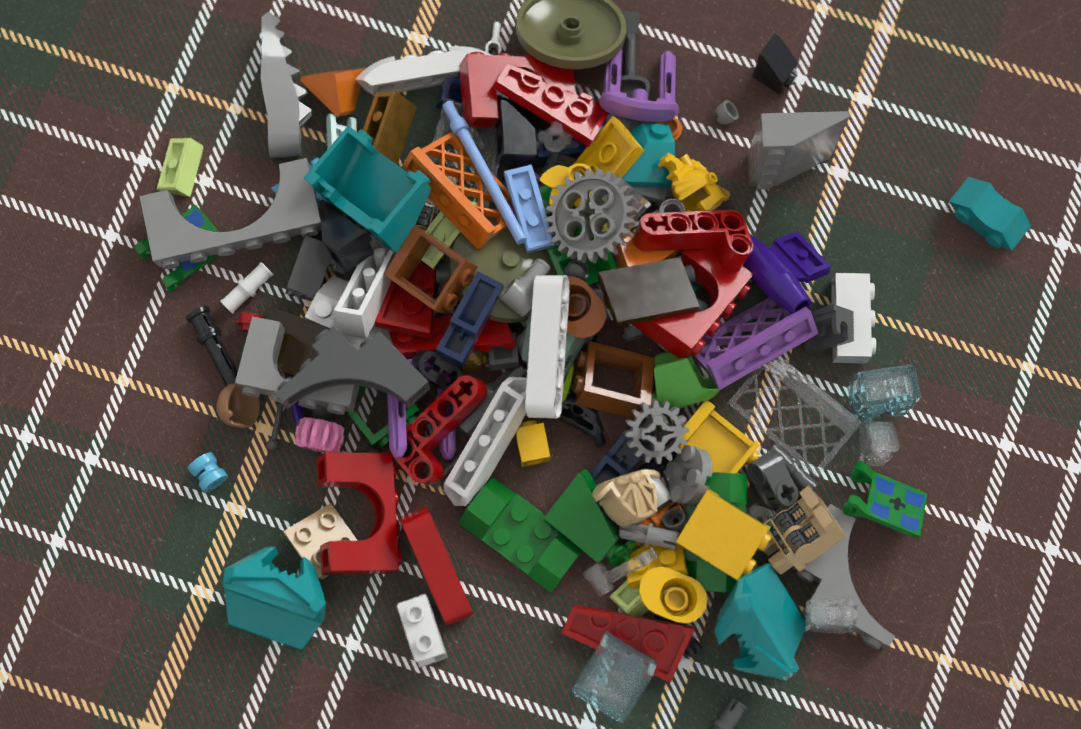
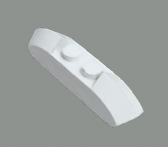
[355,46,491,96]
[444,377,527,506]

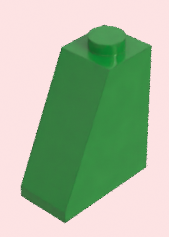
[544,469,620,563]

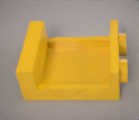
[670,400,761,474]
[676,489,772,580]

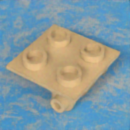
[283,503,358,580]

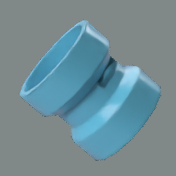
[188,452,228,493]

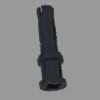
[186,306,238,386]

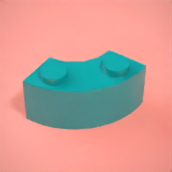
[949,177,1031,251]

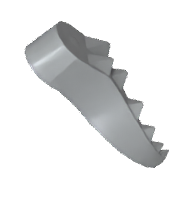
[260,12,312,158]

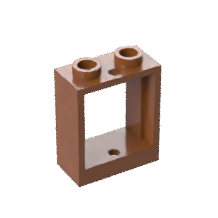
[384,225,478,315]
[573,341,655,419]

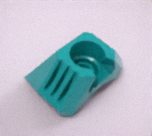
[223,547,326,650]
[715,563,807,681]

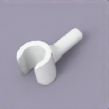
[485,22,502,54]

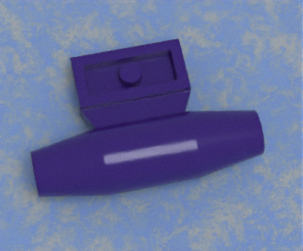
[743,231,831,314]

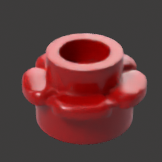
[236,312,263,332]

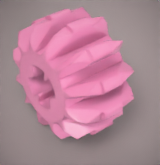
[295,417,344,453]

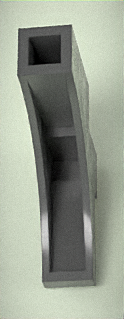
[275,326,430,409]

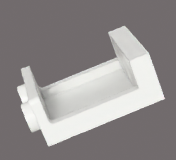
[397,594,448,668]

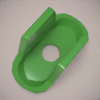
[651,351,720,410]

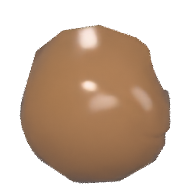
[216,383,260,428]

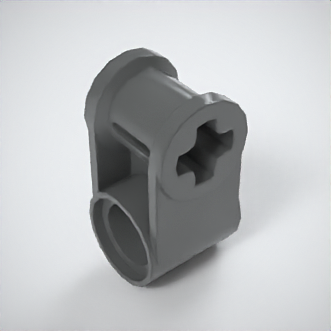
[747,450,798,509]

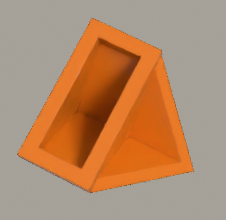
[300,68,365,117]

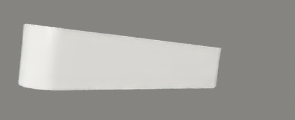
[525,275,569,418]

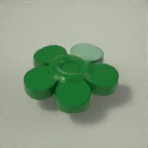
[608,541,638,566]

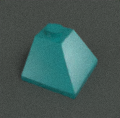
[622,123,675,187]

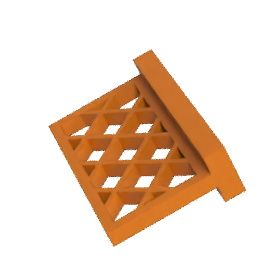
[401,132,516,250]

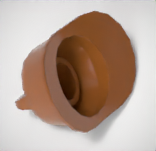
[567,276,607,338]

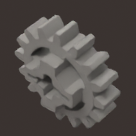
[624,399,689,464]

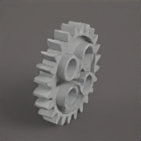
[545,168,638,263]

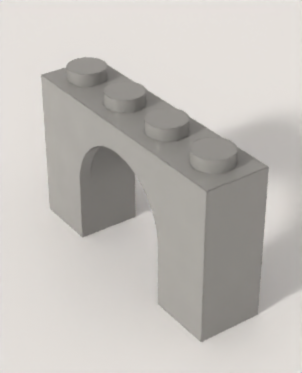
[235,316,364,415]

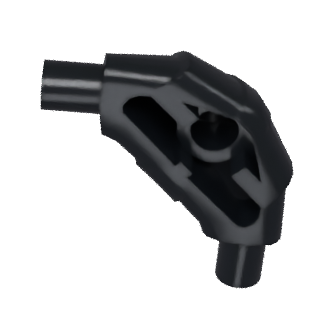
[559,393,606,447]

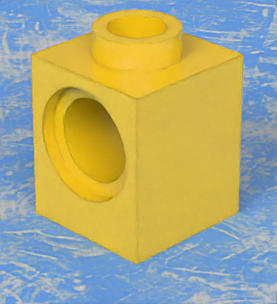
[515,420,550,467]

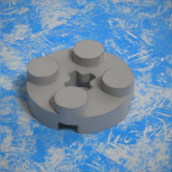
[665,445,712,505]

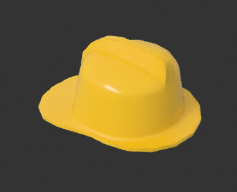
[639,567,707,623]

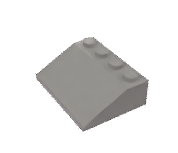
[747,111,850,190]

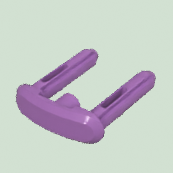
[599,49,679,122]
[387,359,457,460]

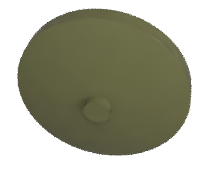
[516,0,626,69]
[449,216,557,323]

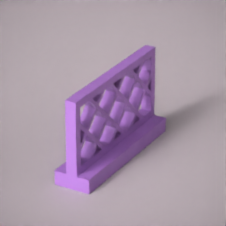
[691,298,818,390]

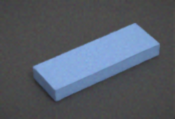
[504,165,555,254]

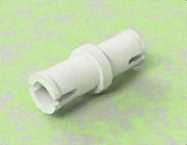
[220,262,274,314]

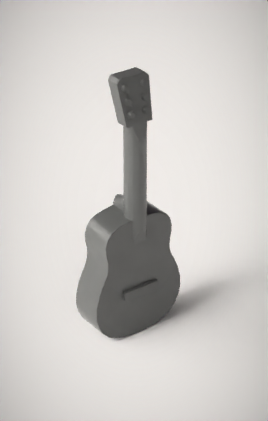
[604,11,655,132]

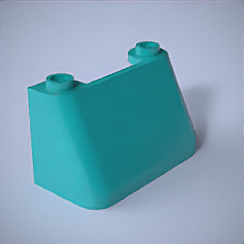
[304,126,431,254]

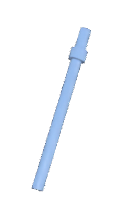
[442,101,527,245]

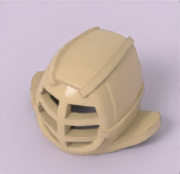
[592,469,660,527]

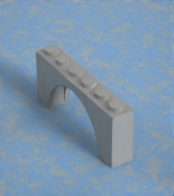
[139,158,321,269]

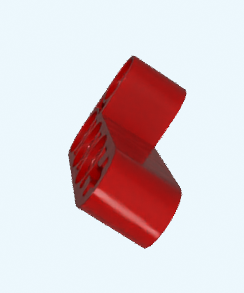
[632,210,753,271]
[391,375,488,485]
[399,506,473,626]

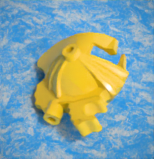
[658,153,730,212]

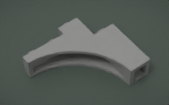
[792,504,895,650]

